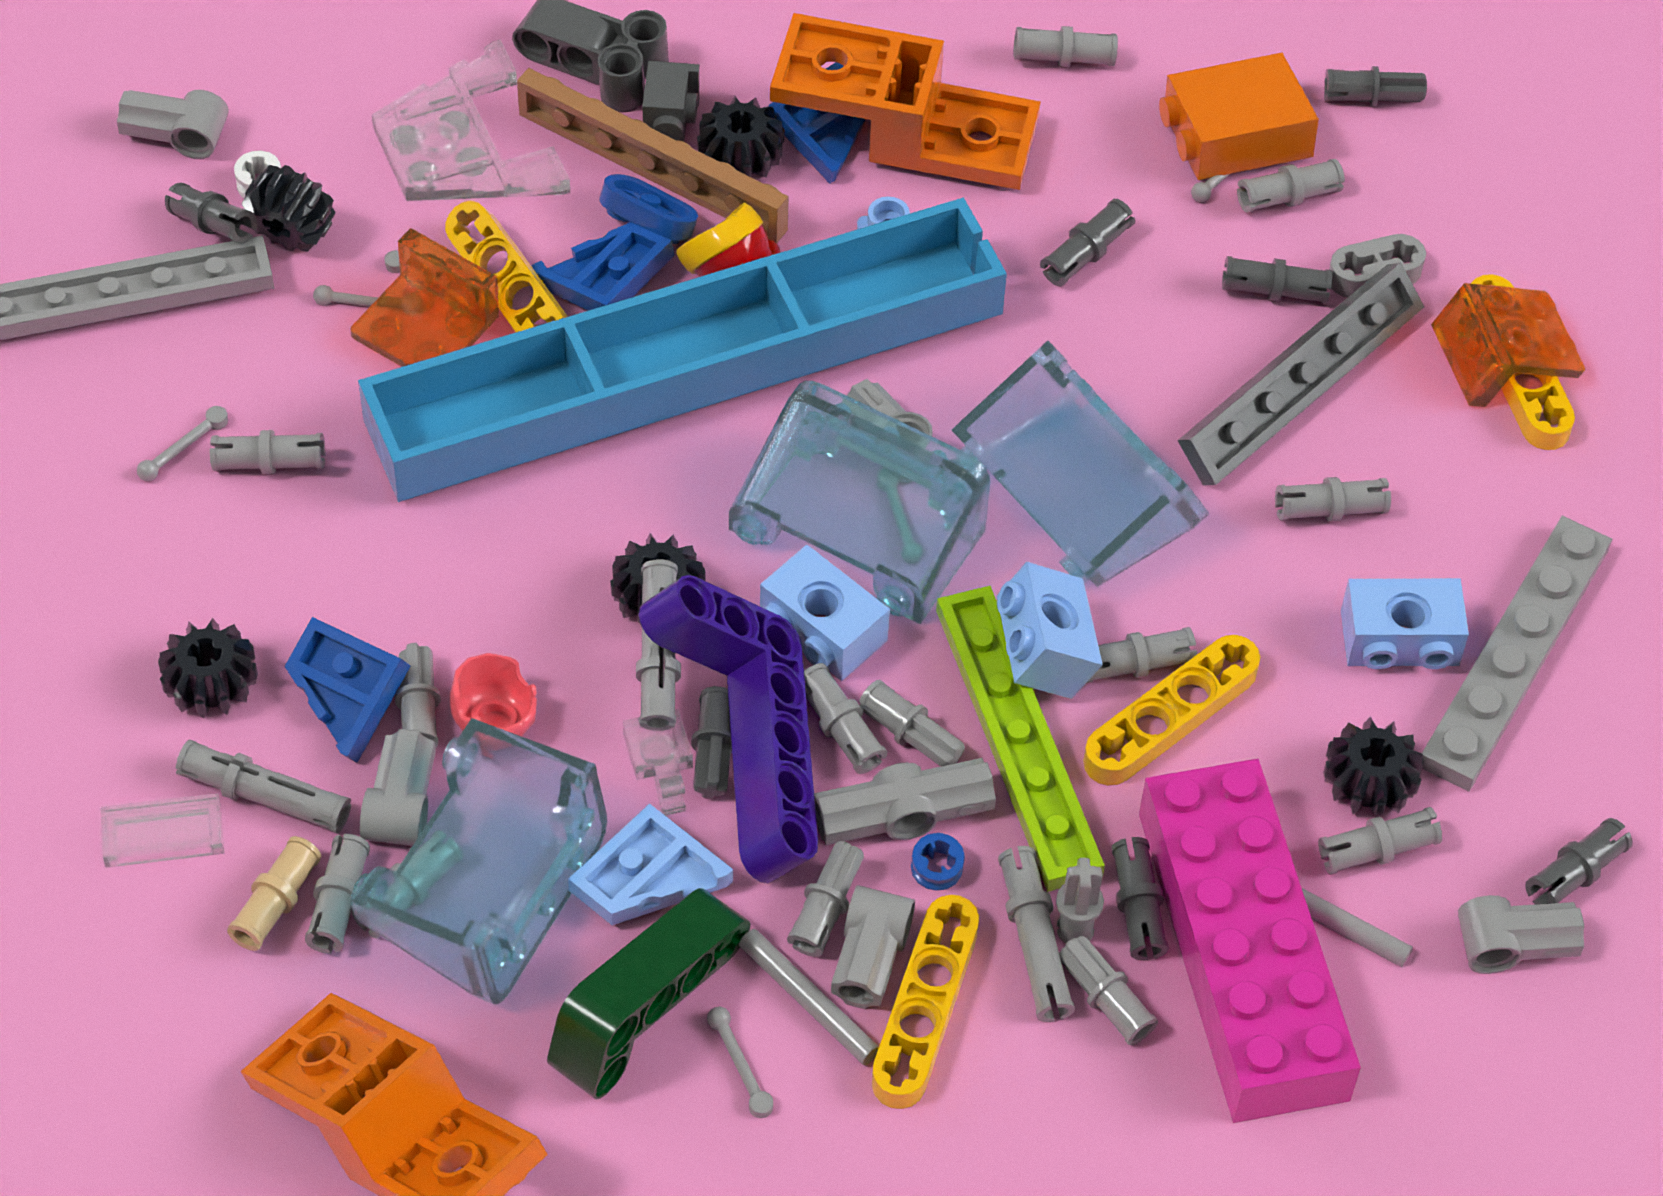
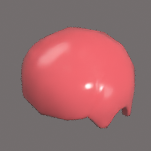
[449,653,537,745]

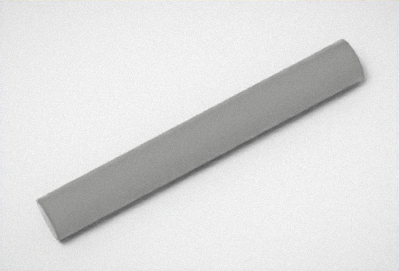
[1302,888,1413,967]
[739,929,879,1065]

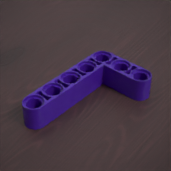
[639,575,818,884]

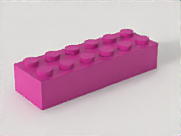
[1139,758,1361,1123]

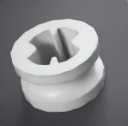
[234,150,281,198]

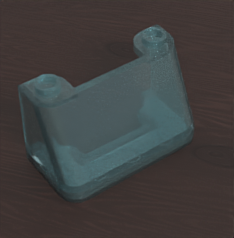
[952,341,1210,587]
[729,381,990,624]
[350,718,607,1004]

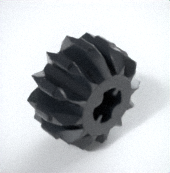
[697,96,784,177]
[241,165,336,252]
[610,533,706,627]
[158,617,258,719]
[1323,716,1424,818]

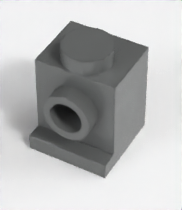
[642,61,700,142]

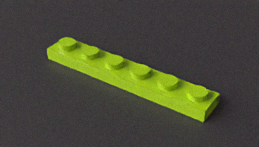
[936,585,1105,892]

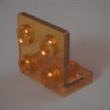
[350,228,499,367]
[1431,283,1586,407]

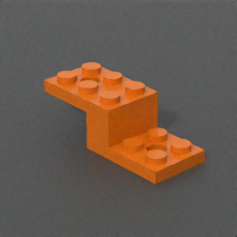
[770,13,1041,190]
[240,993,548,1196]

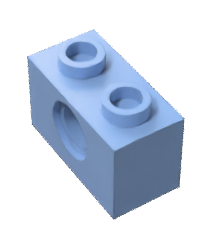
[760,545,890,681]
[997,562,1103,699]
[1341,578,1469,669]

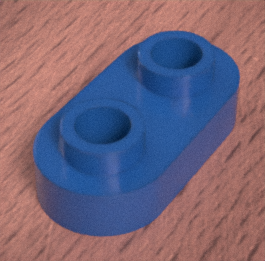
[599,174,698,245]

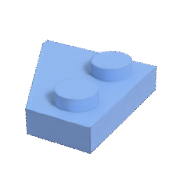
[568,804,733,925]

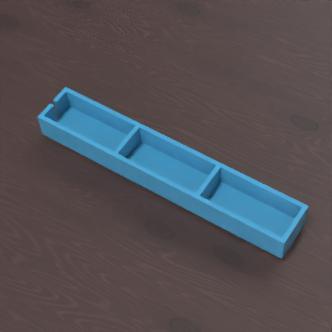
[358,197,1007,502]

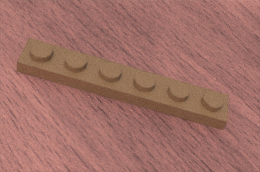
[517,68,789,244]

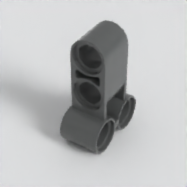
[512,0,669,112]

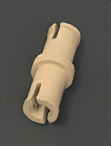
[227,836,322,951]

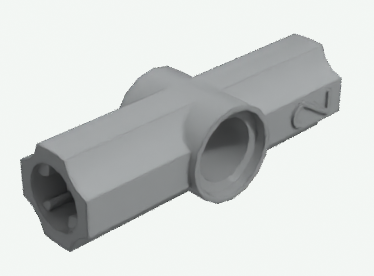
[814,758,996,845]

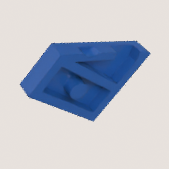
[768,62,867,184]

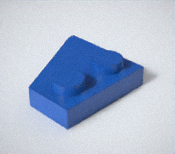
[532,222,675,311]
[284,617,411,763]

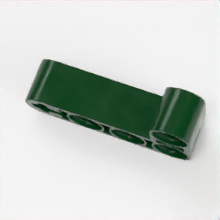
[547,888,751,1099]

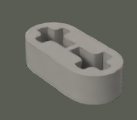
[1329,234,1426,298]

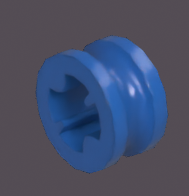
[911,832,965,891]

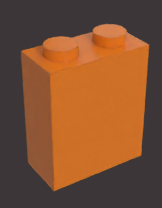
[1159,52,1319,180]

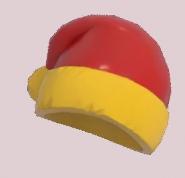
[676,202,781,277]

